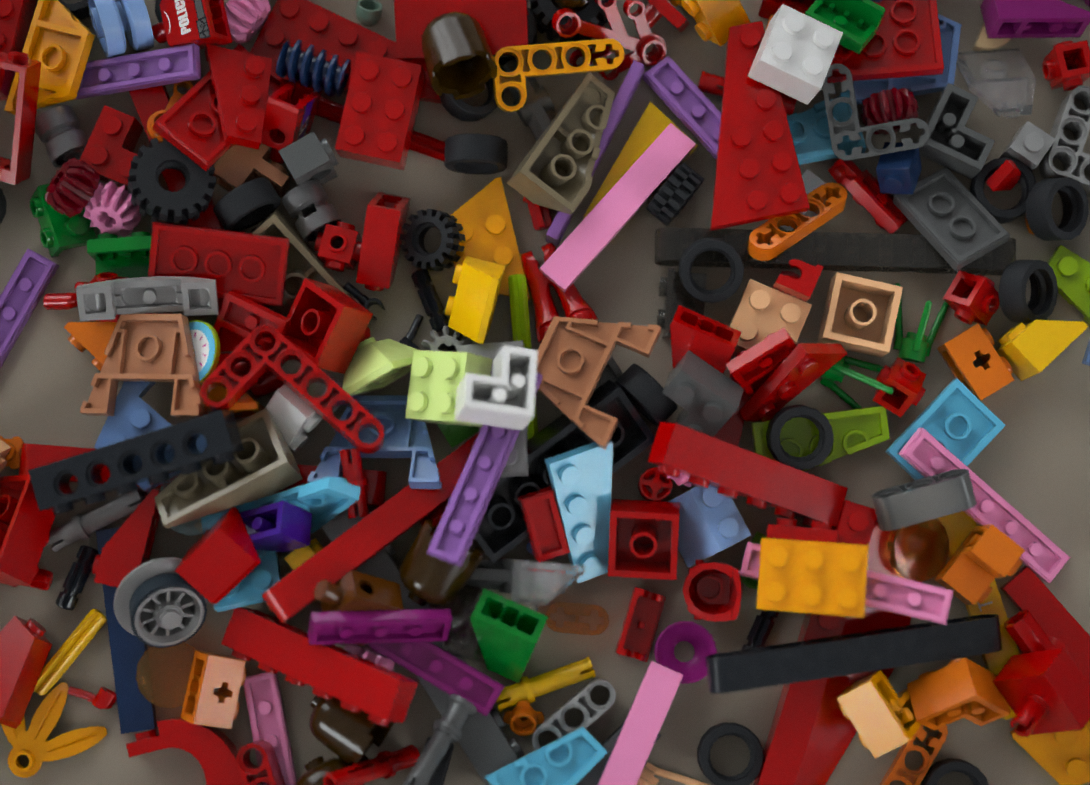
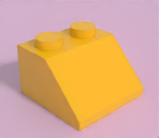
[445,256,506,344]
[996,320,1089,381]

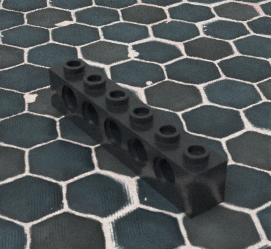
[29,410,244,515]

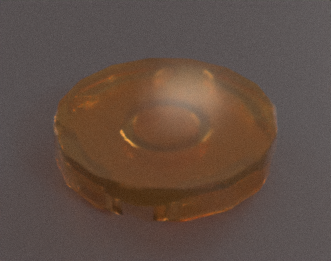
[888,518,949,582]
[136,642,195,708]

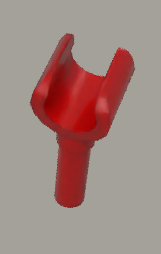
[68,686,117,709]

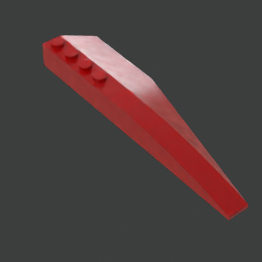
[753,500,937,785]

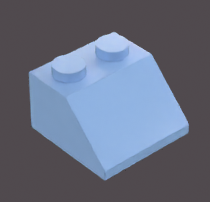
[668,484,751,567]

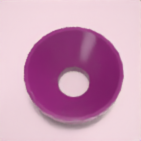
[654,621,717,684]

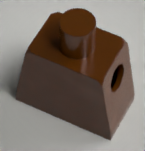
[314,571,404,647]

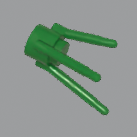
[893,283,949,363]
[820,356,894,409]

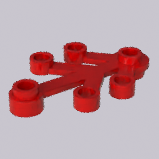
[552,0,666,81]

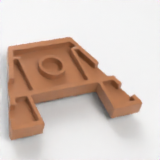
[80,314,205,418]
[537,316,662,450]

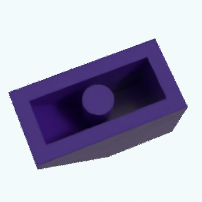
[239,500,312,552]

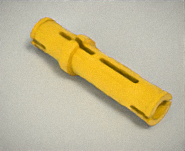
[496,656,596,711]

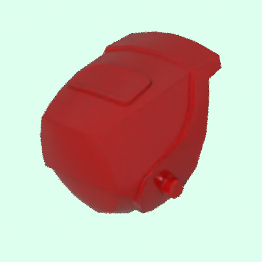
[682,559,742,622]

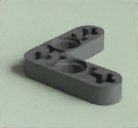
[822,64,930,160]

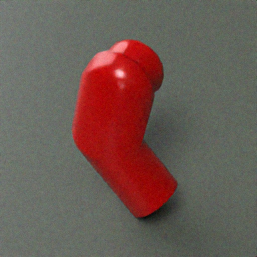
[43,282,89,310]

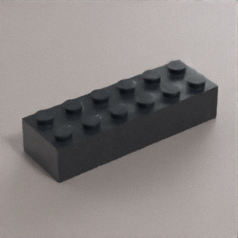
[447,380,655,563]

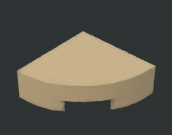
[972,22,1012,52]

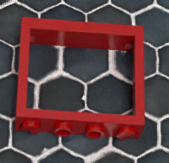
[0,51,41,185]

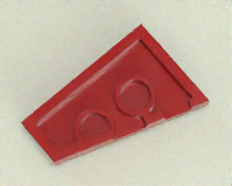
[204,44,272,150]

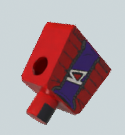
[261,81,322,164]

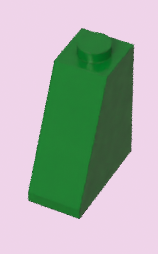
[470,588,548,683]

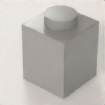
[1000,121,1056,171]

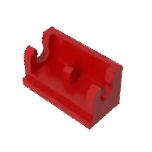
[770,259,824,302]
[615,587,666,662]

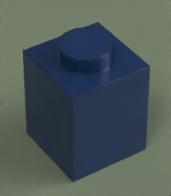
[876,142,922,194]

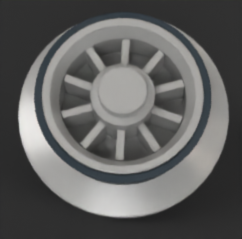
[114,557,209,648]

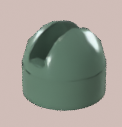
[356,0,383,27]

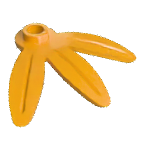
[1,682,107,778]

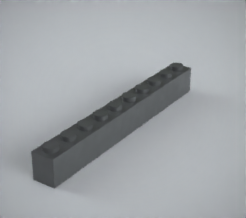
[322,505,525,785]

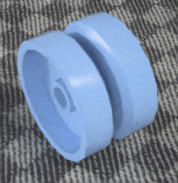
[87,0,154,58]

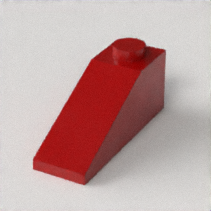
[92,489,161,587]

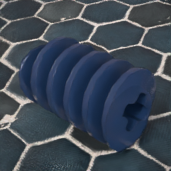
[276,39,351,97]

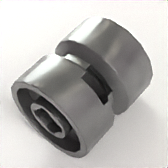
[35,105,89,167]
[281,179,342,242]

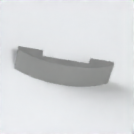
[76,276,219,321]

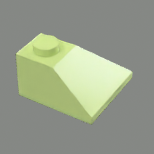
[342,337,417,396]

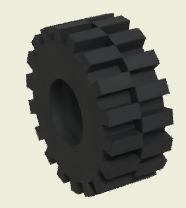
[128,138,216,225]

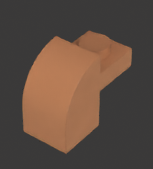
[214,144,290,197]

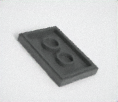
[893,167,1010,271]

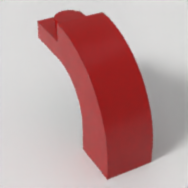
[126,717,243,785]

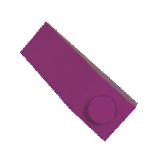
[980,0,1090,38]

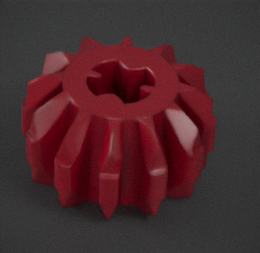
[861,87,919,135]
[45,158,100,218]

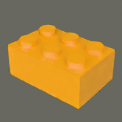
[757,538,868,618]

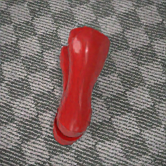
[521,242,598,344]

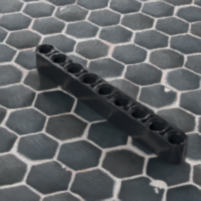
[705,614,1003,694]

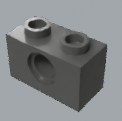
[279,131,339,185]

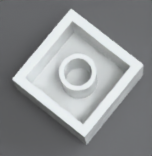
[748,4,843,105]

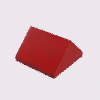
[175,507,261,604]

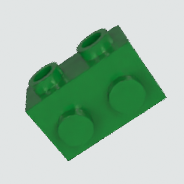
[804,0,886,54]
[30,184,97,257]
[87,231,152,278]

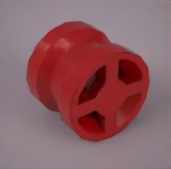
[638,467,673,501]

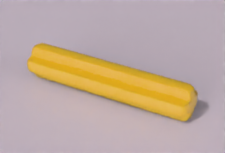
[34,608,107,696]

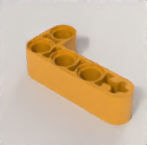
[493,39,624,112]

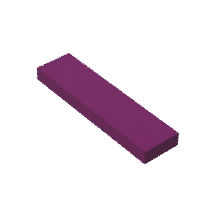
[308,609,453,645]
[368,642,505,717]

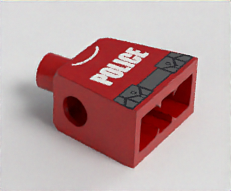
[152,0,232,50]

